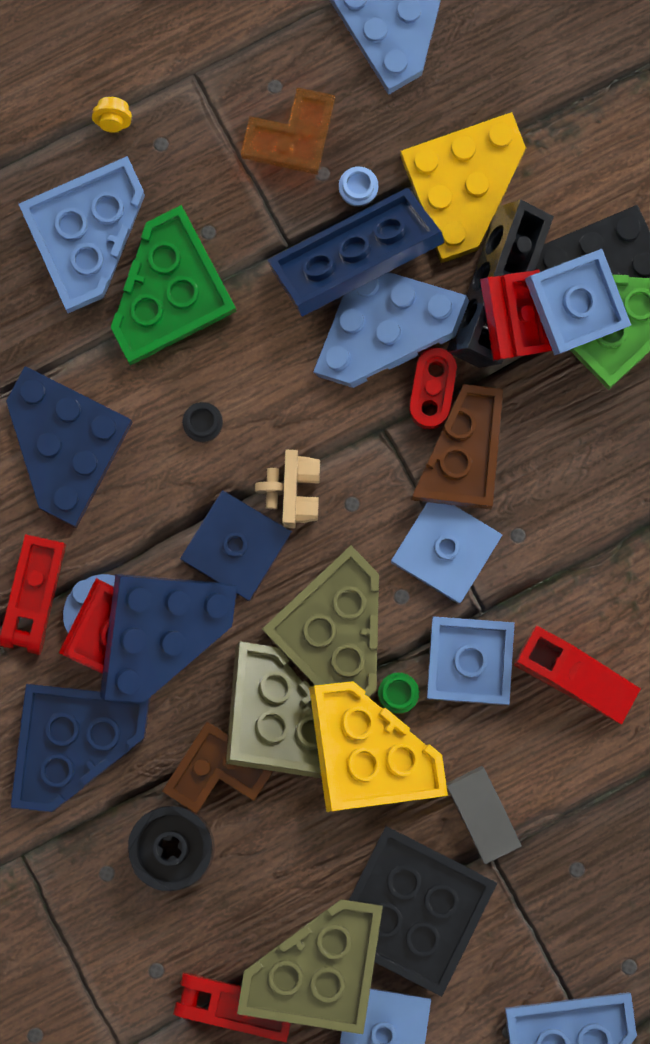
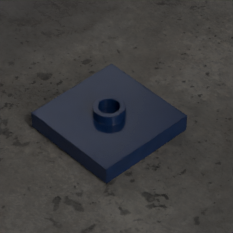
[180,490,292,602]

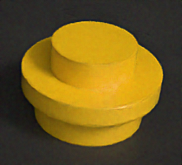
[92,97,132,132]

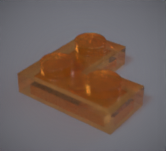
[241,87,335,175]

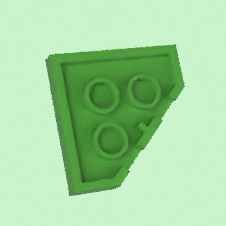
[570,275,650,390]

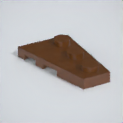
[411,384,503,510]

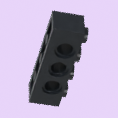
[447,199,554,368]

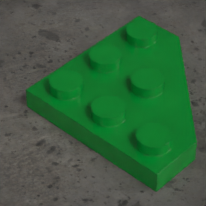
[111,205,237,366]

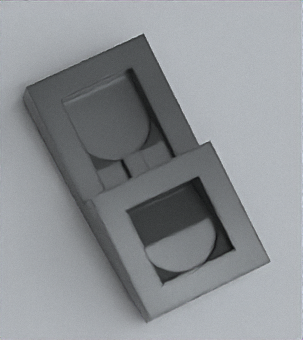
[446,766,522,864]

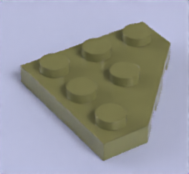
[262,545,379,697]
[226,641,322,778]
[237,899,383,1034]

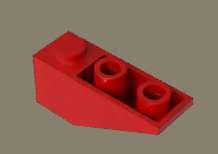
[513,625,641,725]

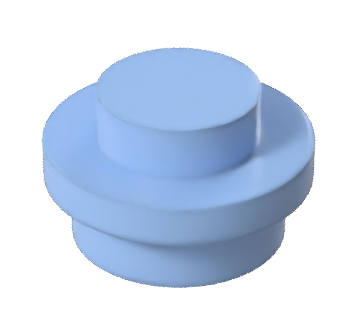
[339,167,378,207]

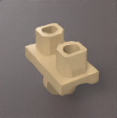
[255,450,320,528]

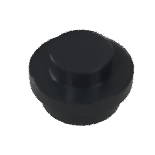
[182,402,223,443]

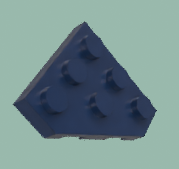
[6,366,133,528]
[100,574,237,702]
[10,684,150,812]

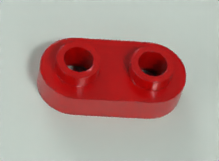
[409,348,457,429]

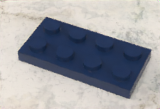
[268,187,445,317]

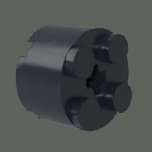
[128,806,215,891]

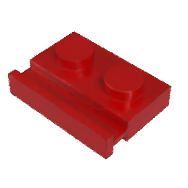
[480,270,552,361]

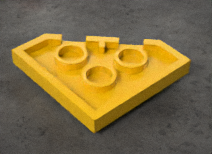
[400,112,526,263]
[309,681,448,812]

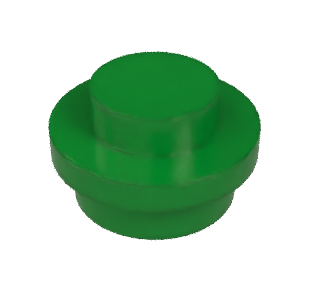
[378,672,419,714]

